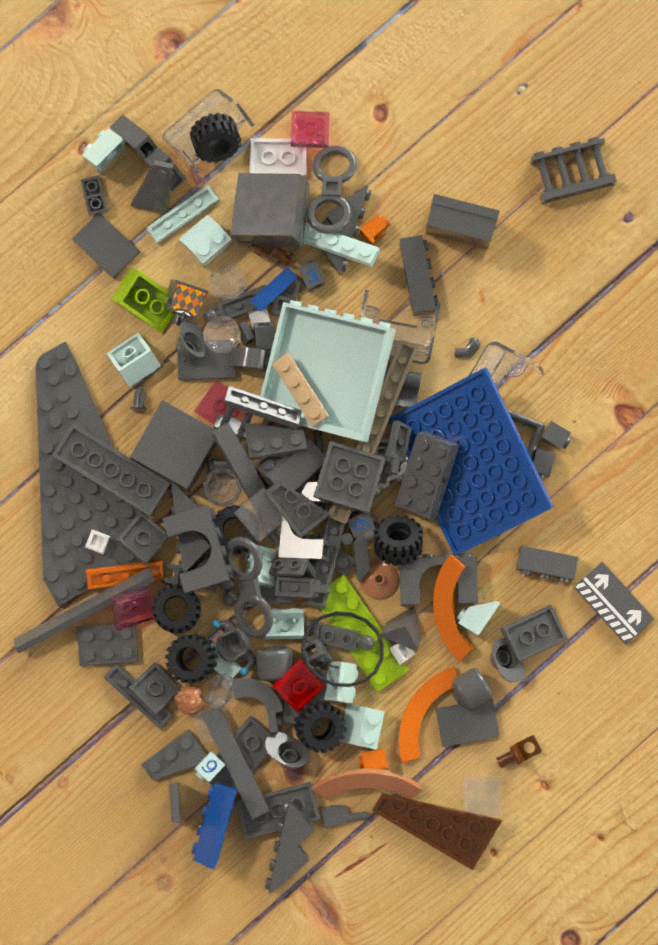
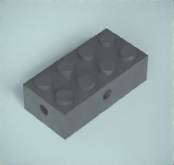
[395,431,460,518]

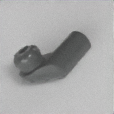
[455,337,480,358]

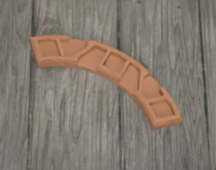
[313,769,423,800]

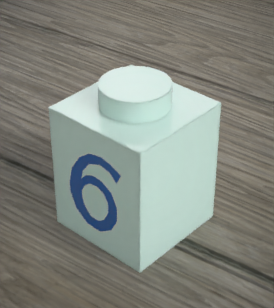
[195,751,226,782]

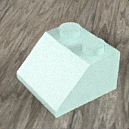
[82,128,126,175]
[179,215,232,268]
[107,333,161,387]
[324,662,358,703]
[339,703,385,750]

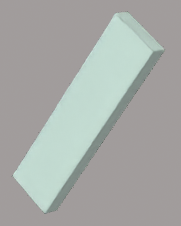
[146,185,219,244]

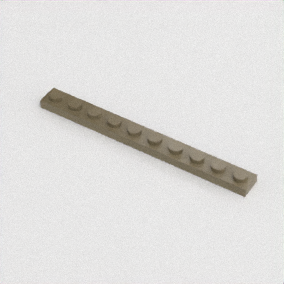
[328,339,419,524]

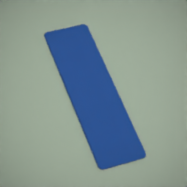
[251,267,298,312]

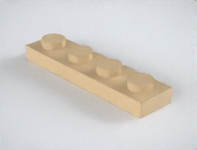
[272,353,329,427]

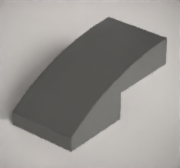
[271,280,302,315]

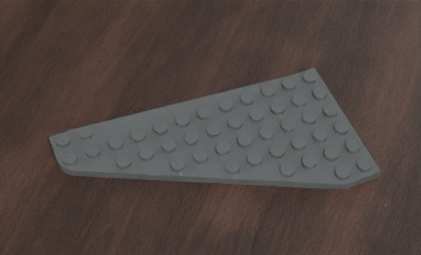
[36,342,159,606]

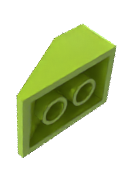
[110,268,175,333]

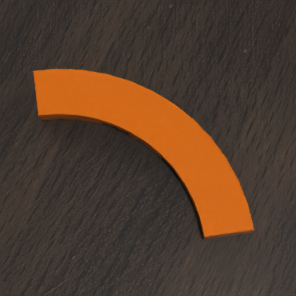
[433,554,474,662]
[399,667,457,763]

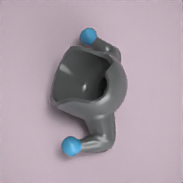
[212,620,256,676]

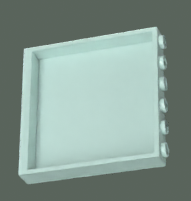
[260,300,396,442]

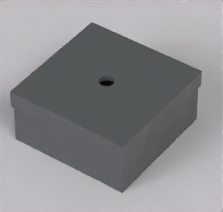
[231,173,310,247]
[426,194,500,249]
[130,400,217,493]

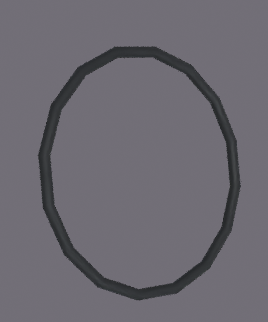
[301,611,384,687]

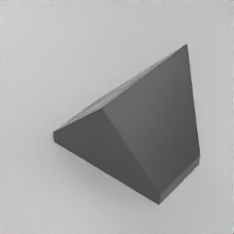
[381,605,422,651]

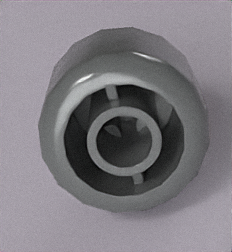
[256,646,294,684]
[452,668,493,711]

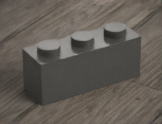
[516,545,578,583]

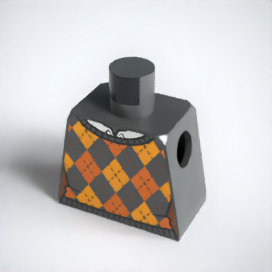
[166,280,209,326]

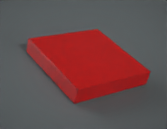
[272,659,326,713]

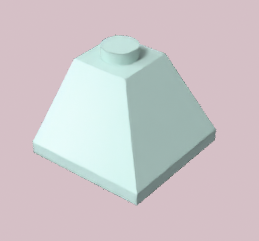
[457,601,500,637]

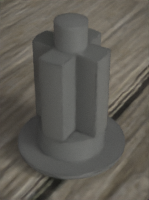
[130,387,147,412]

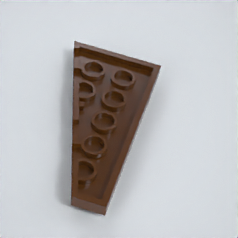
[372,793,502,870]

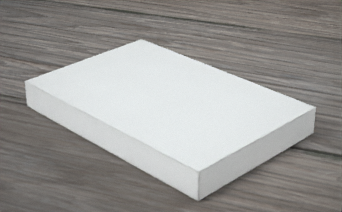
[250,138,307,178]

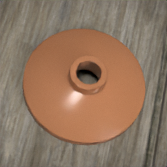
[360,561,398,599]

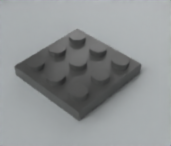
[313,441,385,514]

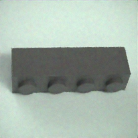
[399,235,439,316]

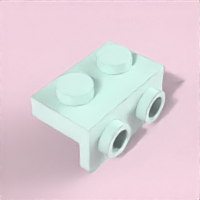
[245,545,276,588]
[265,608,304,640]

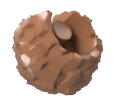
[175,684,204,715]

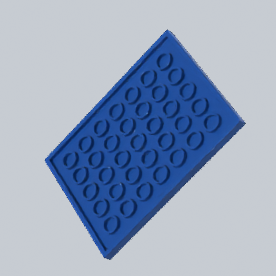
[389,367,554,556]

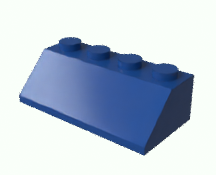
[191,783,238,870]

